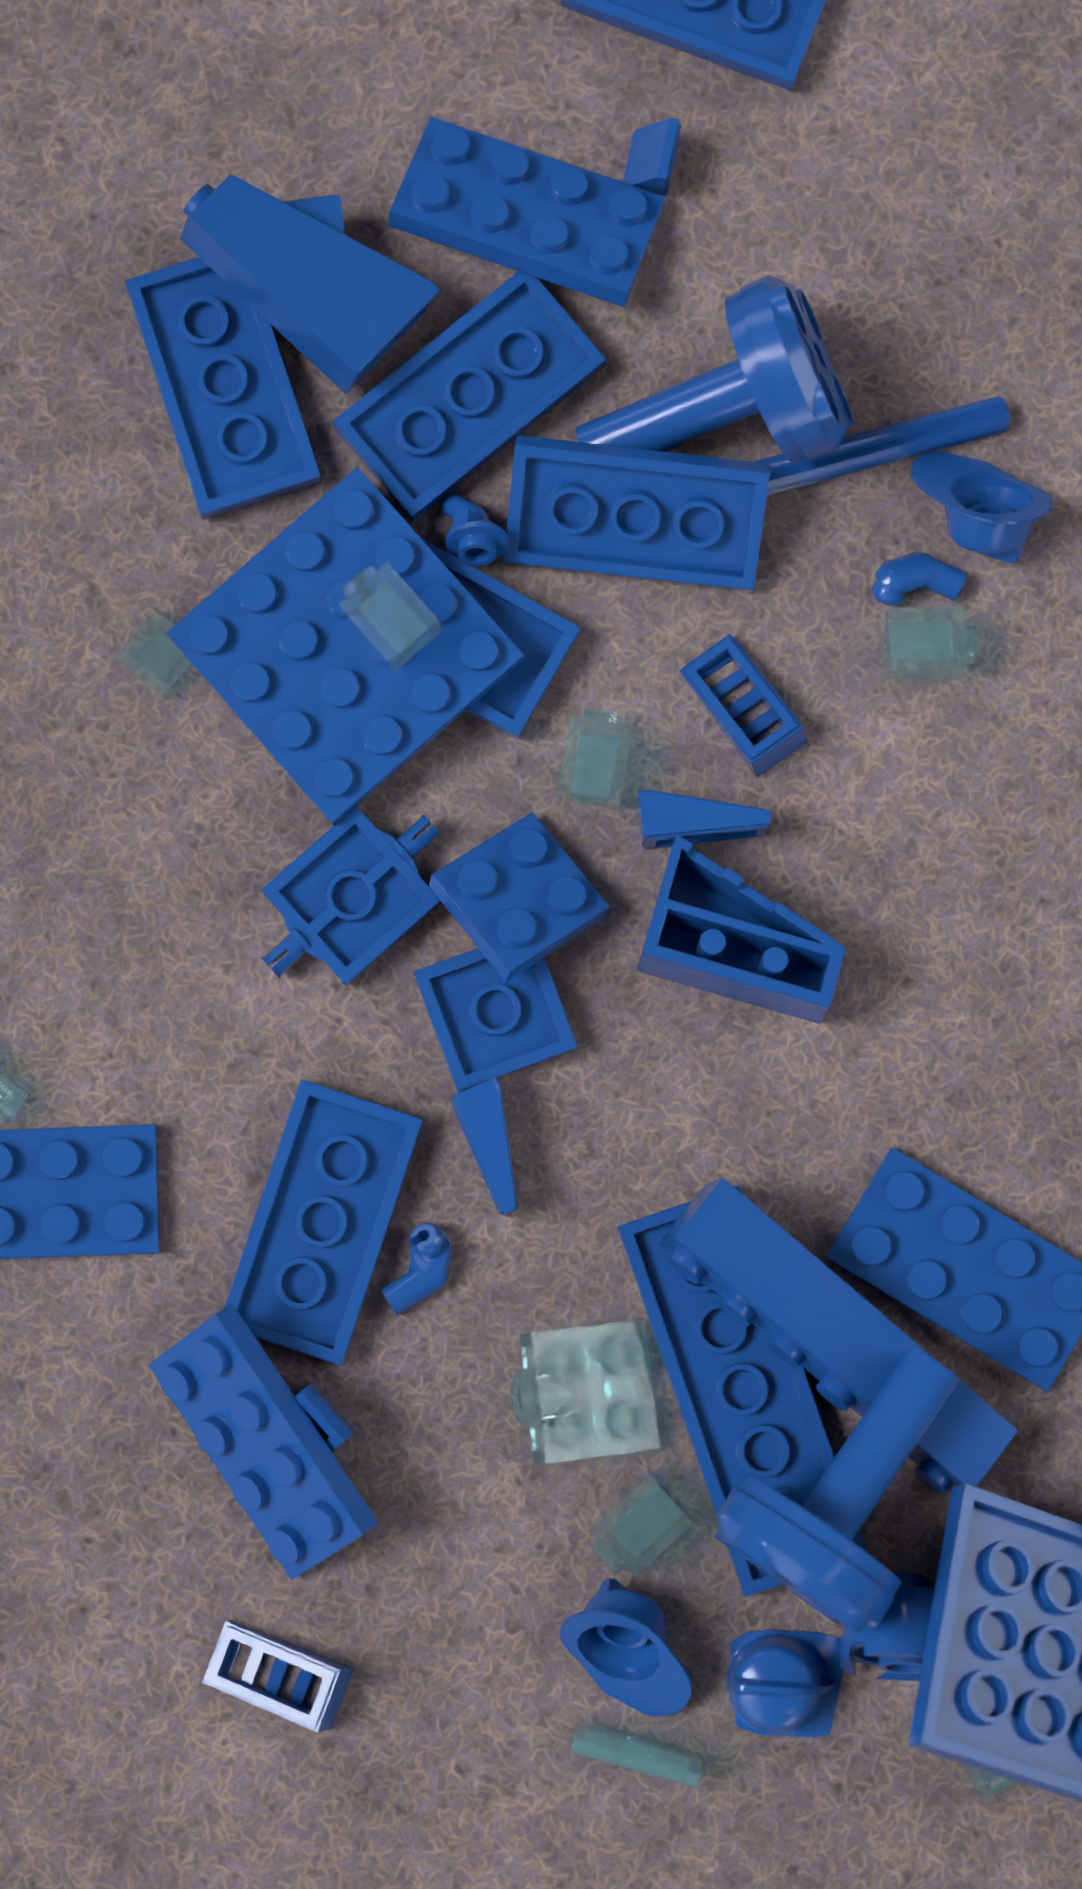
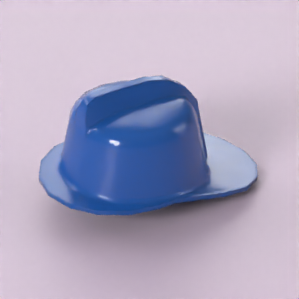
[911,451,1052,563]
[560,1578,692,1717]
[727,1629,844,1737]

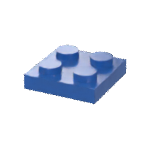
[429,812,610,982]
[413,948,578,1093]

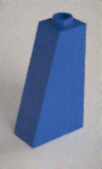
[180,174,440,395]

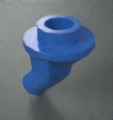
[441,493,508,566]

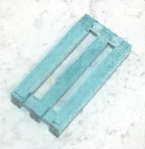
[570,1720,704,1788]

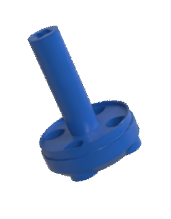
[576,275,854,463]
[714,1346,959,1634]

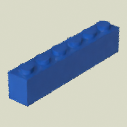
[659,1177,1018,1494]

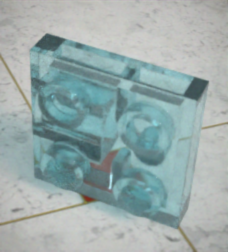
[511,1319,660,1464]

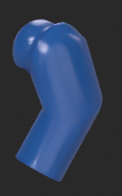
[872,552,968,606]

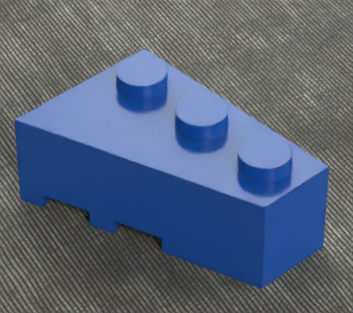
[636,834,846,1024]

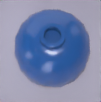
[840,1573,935,1682]

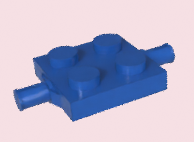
[261,806,442,987]

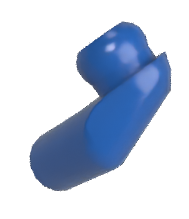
[381,1223,452,1316]

